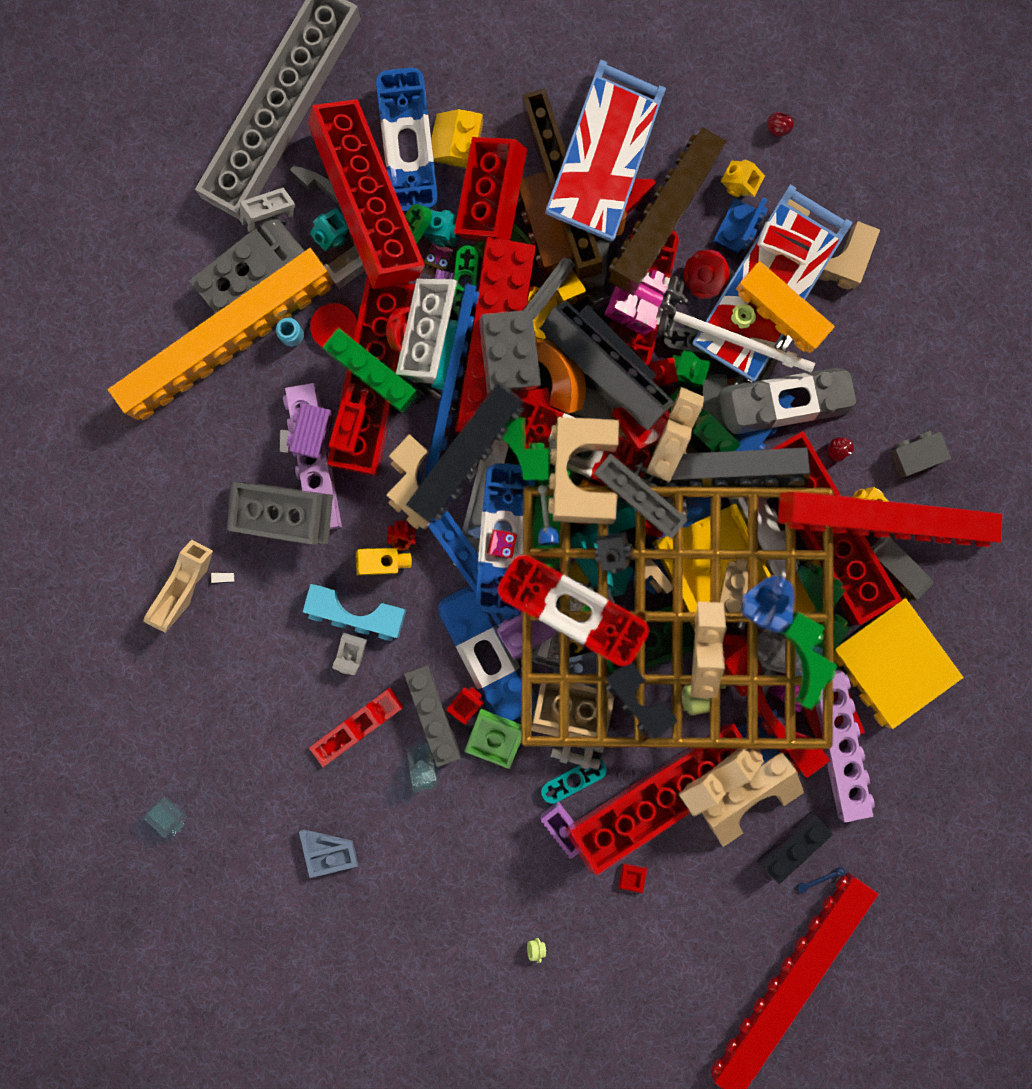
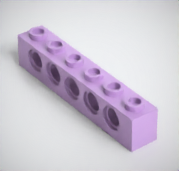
[283,383,342,529]
[816,670,875,822]

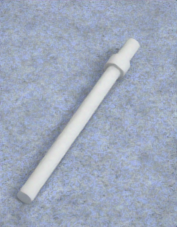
[673,311,815,372]

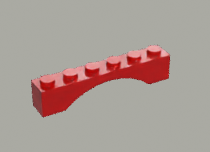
[723,640,830,778]

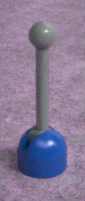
[538,485,559,546]

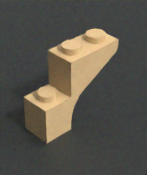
[647,387,704,482]
[387,434,430,529]
[144,540,213,633]
[691,602,725,699]
[679,748,764,816]

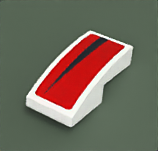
[757,222,815,265]

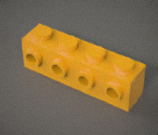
[736,261,835,354]

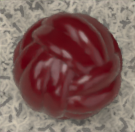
[767,112,794,137]
[828,437,854,462]

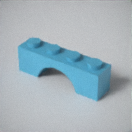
[303,584,406,641]

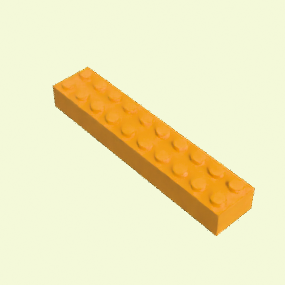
[108,248,334,420]

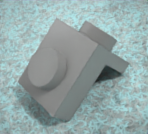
[332,633,367,675]

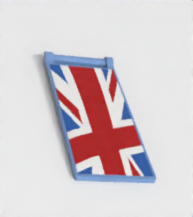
[545,59,666,241]
[692,184,853,382]

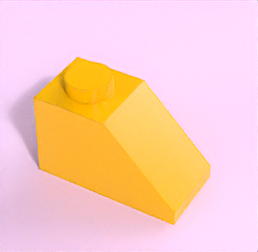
[555,270,586,306]

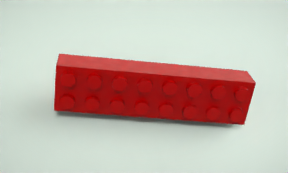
[307,99,425,289]
[455,237,535,441]
[327,276,415,477]
[770,431,902,625]
[564,724,743,875]

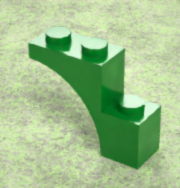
[503,418,551,480]
[780,610,837,709]

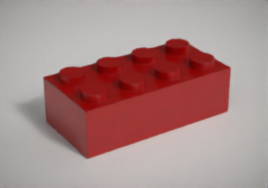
[454,137,527,242]

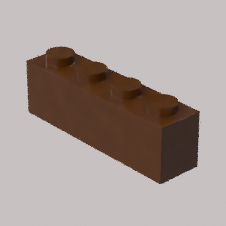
[517,172,573,276]

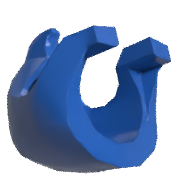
[740,575,794,633]

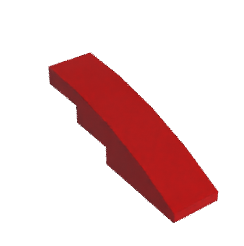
[309,688,404,767]

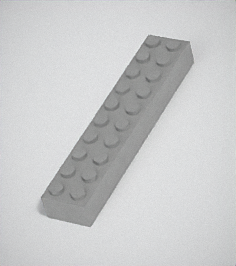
[195,0,361,220]

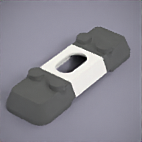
[718,368,856,435]

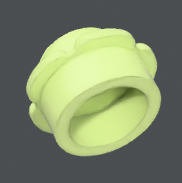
[731,304,756,328]
[527,938,546,963]

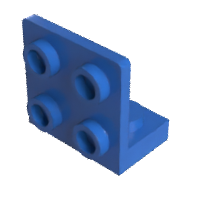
[713,197,768,255]

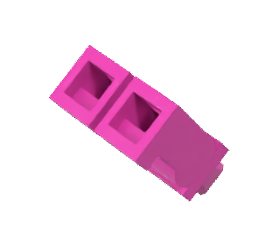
[604,270,667,336]

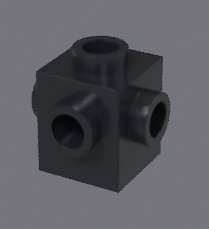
[595,532,633,573]

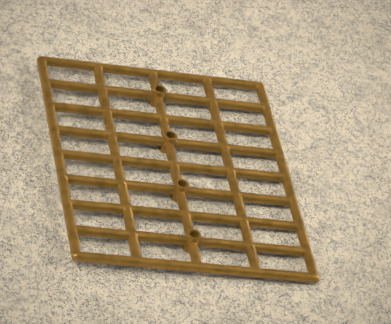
[521,486,833,749]

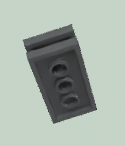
[189,216,305,314]
[227,481,333,544]

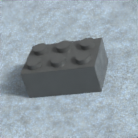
[479,310,541,394]

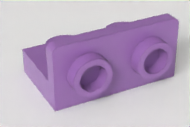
[497,611,556,660]

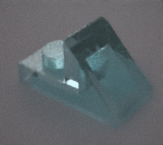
[406,743,439,793]

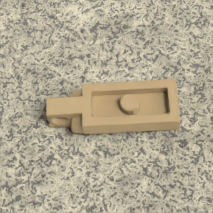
[720,560,748,612]

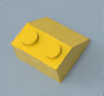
[431,109,483,168]

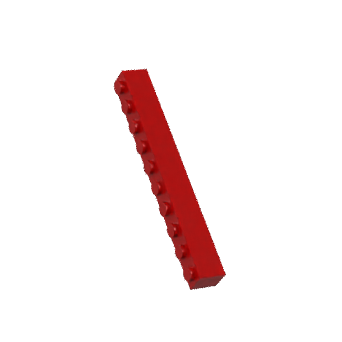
[778,491,1002,547]
[711,872,879,1089]

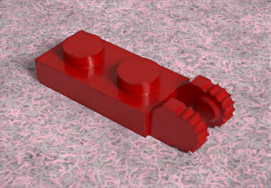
[329,382,370,455]

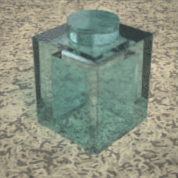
[143,796,187,838]

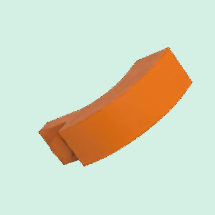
[535,338,586,413]

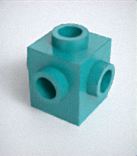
[309,208,349,252]
[423,210,460,248]

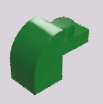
[673,351,710,388]

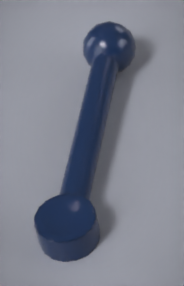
[797,867,845,893]

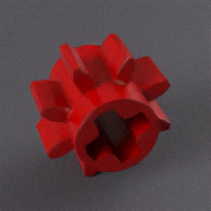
[387,521,416,550]

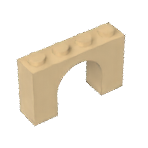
[787,199,880,289]
[548,417,619,524]
[701,752,804,847]

